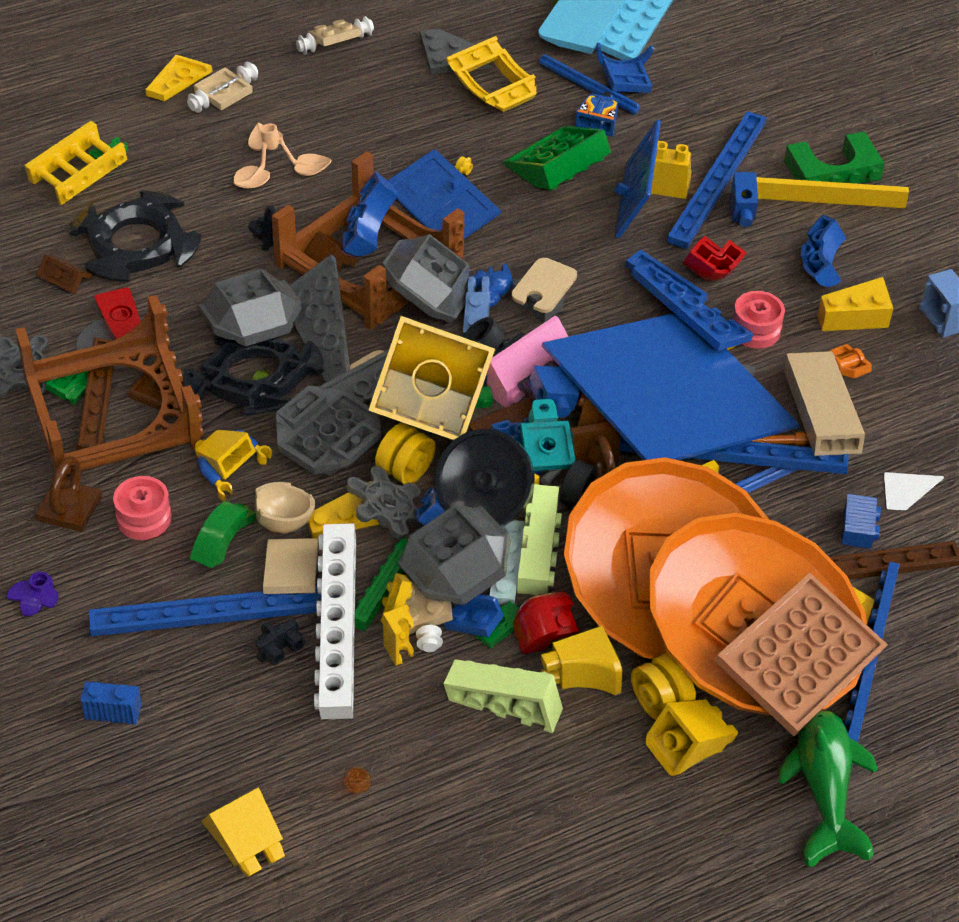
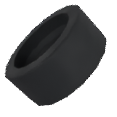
[463,317,505,350]
[559,460,597,508]

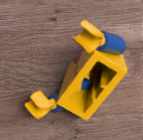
[195,430,272,501]

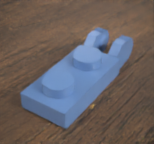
[463,276,490,334]

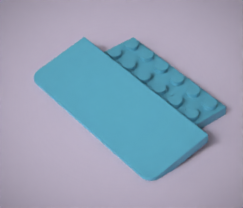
[538,0,673,60]

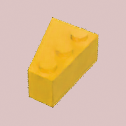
[817,277,893,331]

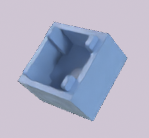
[919,269,959,338]

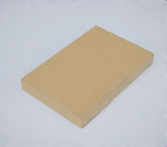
[263,538,319,594]

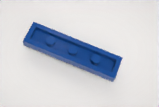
[625,250,708,303]

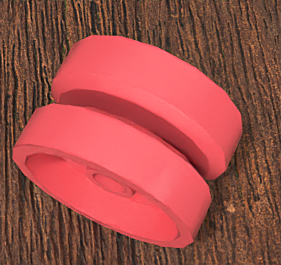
[733,291,785,349]
[113,476,172,540]

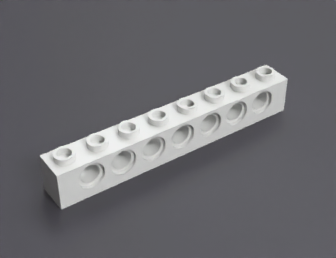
[314,524,356,719]

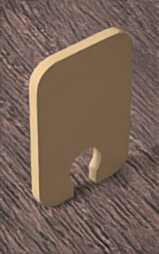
[512,258,577,313]

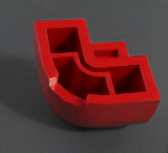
[682,236,747,281]
[513,591,579,654]

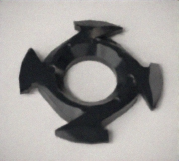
[69,190,202,282]
[184,336,324,415]

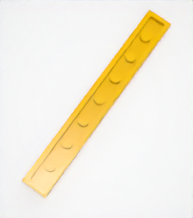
[741,177,909,208]

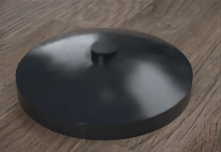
[435,429,535,527]

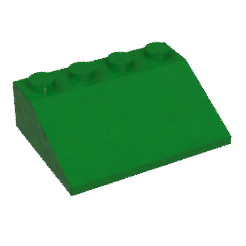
[503,126,611,191]

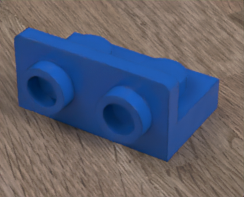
[444,594,504,637]

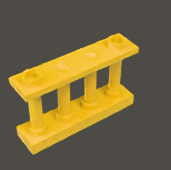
[24,121,127,205]

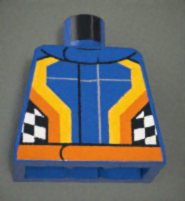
[575,92,618,137]

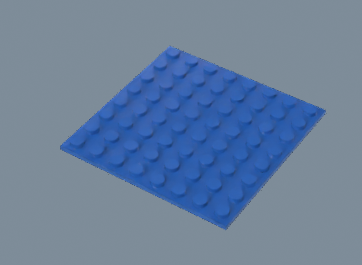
[542,313,800,460]

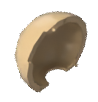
[255,482,315,534]

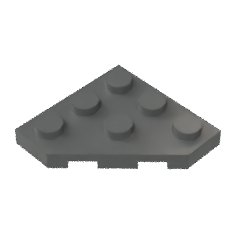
[420,29,490,74]

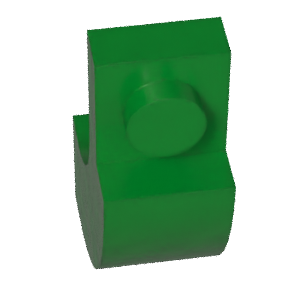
[190,501,256,568]

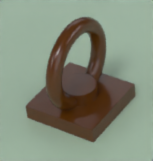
[571,421,620,479]
[35,456,102,532]

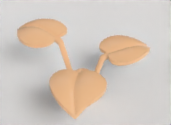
[233,123,332,188]

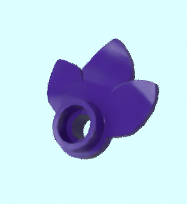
[6,572,58,616]

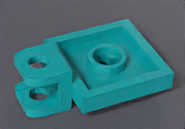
[520,399,576,471]

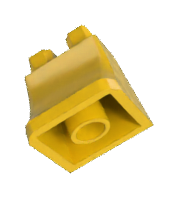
[651,141,692,199]
[541,626,622,695]
[646,699,738,776]
[202,787,285,877]

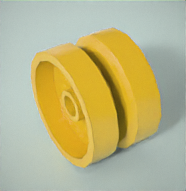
[375,422,435,484]
[631,653,696,720]

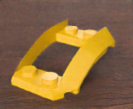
[446,36,536,112]

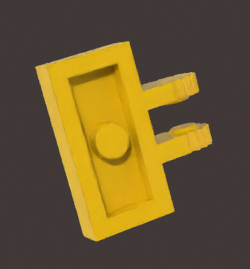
[381,573,413,624]

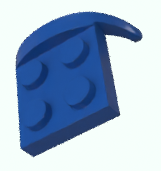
[596,42,654,93]

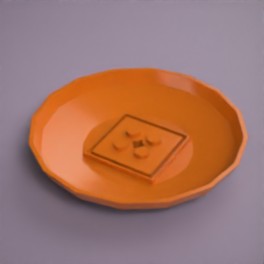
[564,457,769,660]
[650,512,867,716]

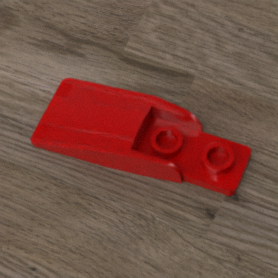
[94,287,140,341]

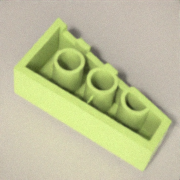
[517,484,562,595]
[444,660,563,733]

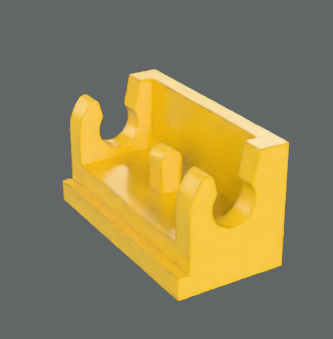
[383,604,414,666]

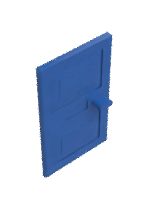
[614,120,661,239]
[388,149,501,239]

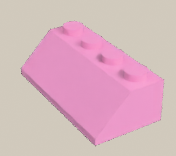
[487,316,568,408]

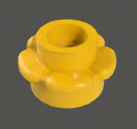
[455,156,473,175]

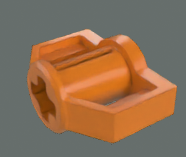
[830,344,872,378]

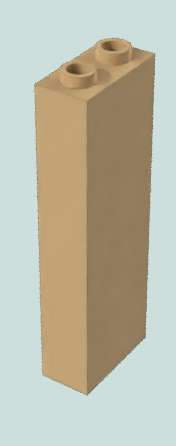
[784,351,865,456]

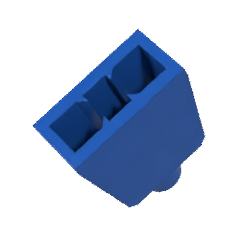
[729,172,758,227]
[528,366,580,418]

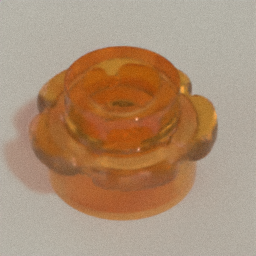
[344,767,371,793]

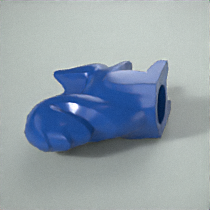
[472,263,513,308]

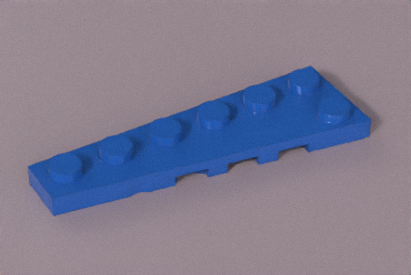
[631,263,753,351]

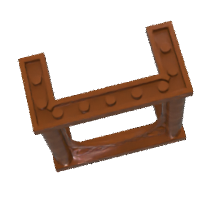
[272,151,465,330]
[15,295,204,481]

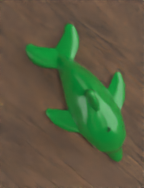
[778,710,878,867]

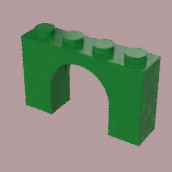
[784,131,885,184]

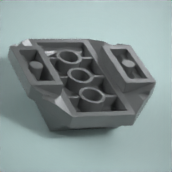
[381,234,469,324]
[199,269,302,346]
[276,386,381,476]
[398,504,511,605]

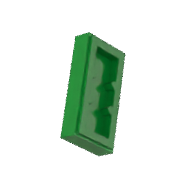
[474,601,519,649]

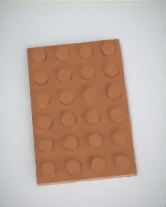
[714,573,888,736]

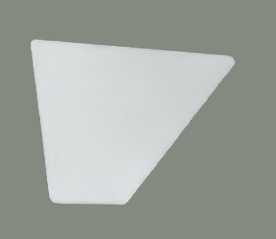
[884,472,944,510]

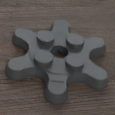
[0,335,48,398]
[346,466,424,539]

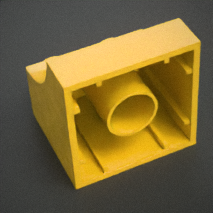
[369,316,495,440]

